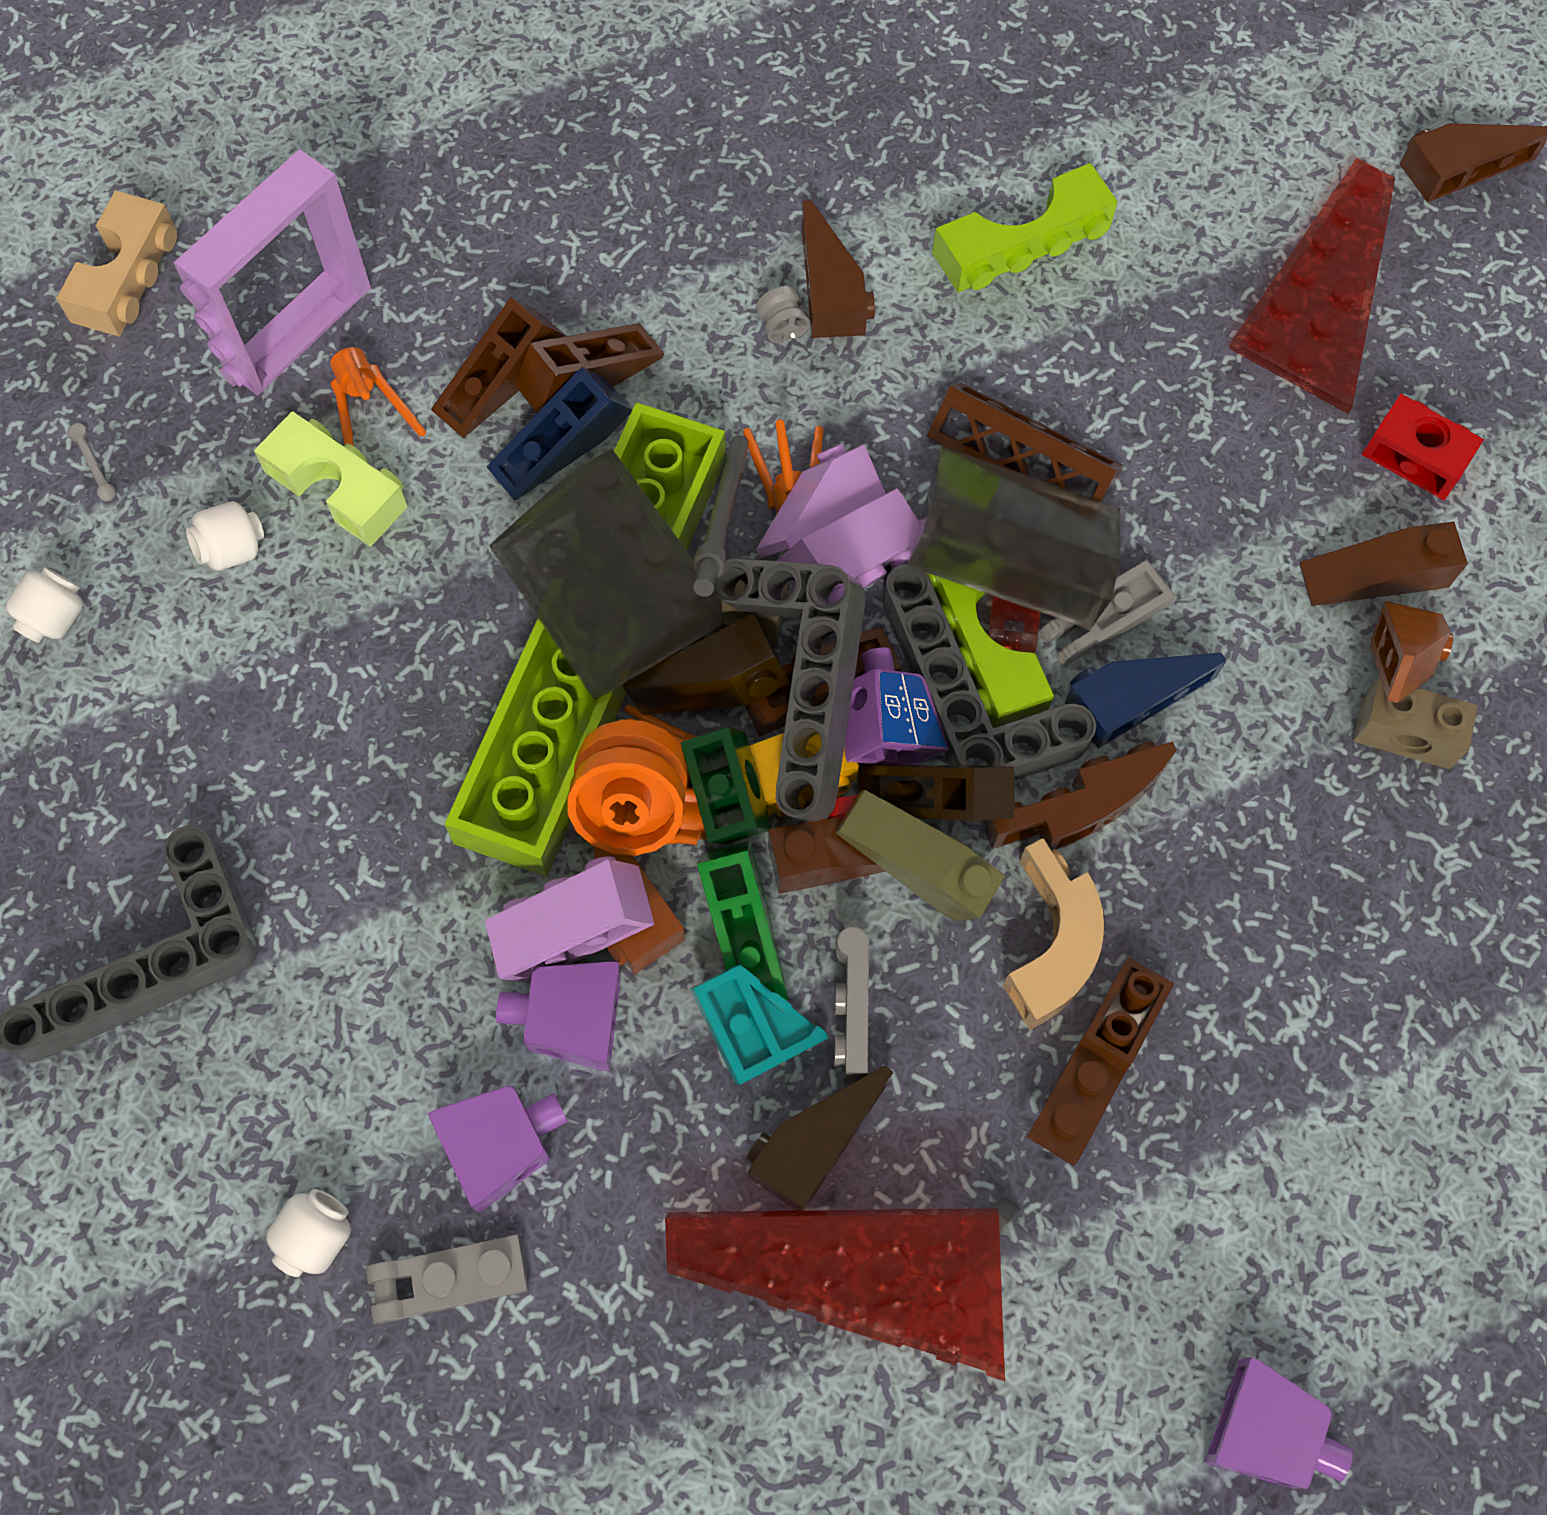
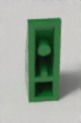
[697,840,789,1001]

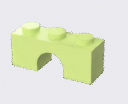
[254,411,408,547]

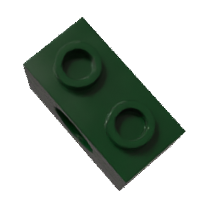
[681,727,773,845]

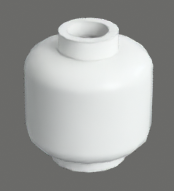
[186,501,264,571]
[6,567,83,643]
[266,1189,351,1277]

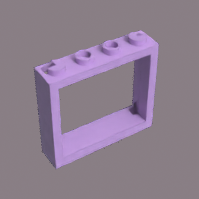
[174,149,371,396]

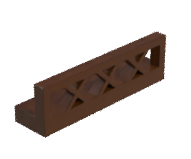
[927,382,1124,521]

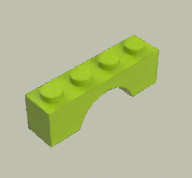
[932,162,1118,293]
[918,529,1054,728]

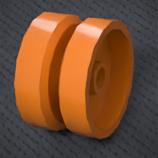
[568,719,688,856]

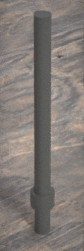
[693,435,749,597]

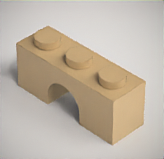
[56,190,177,337]

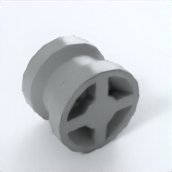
[756,286,810,344]

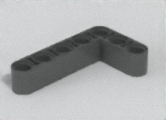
[713,558,866,821]
[883,564,1096,781]
[0,825,258,1062]

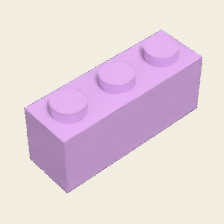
[777,488,929,604]
[485,856,655,983]

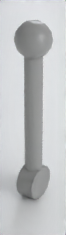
[67,423,116,502]

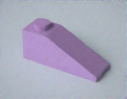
[756,443,886,558]

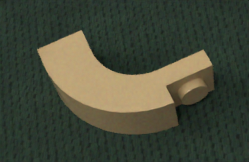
[1003,838,1104,1030]

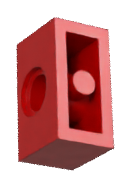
[1362,393,1484,501]

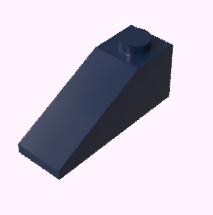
[486,367,632,501]
[1064,652,1227,749]

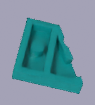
[689,965,828,1085]

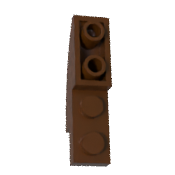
[985,741,1177,851]
[1027,957,1174,1166]

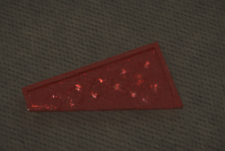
[1229,158,1395,414]
[665,1208,1005,1381]

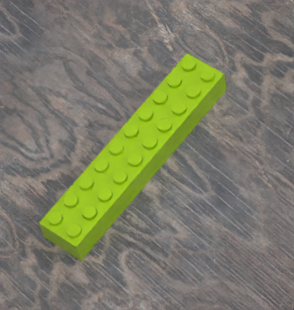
[444,402,726,877]

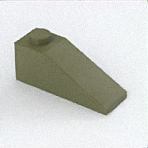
[835,790,1005,921]

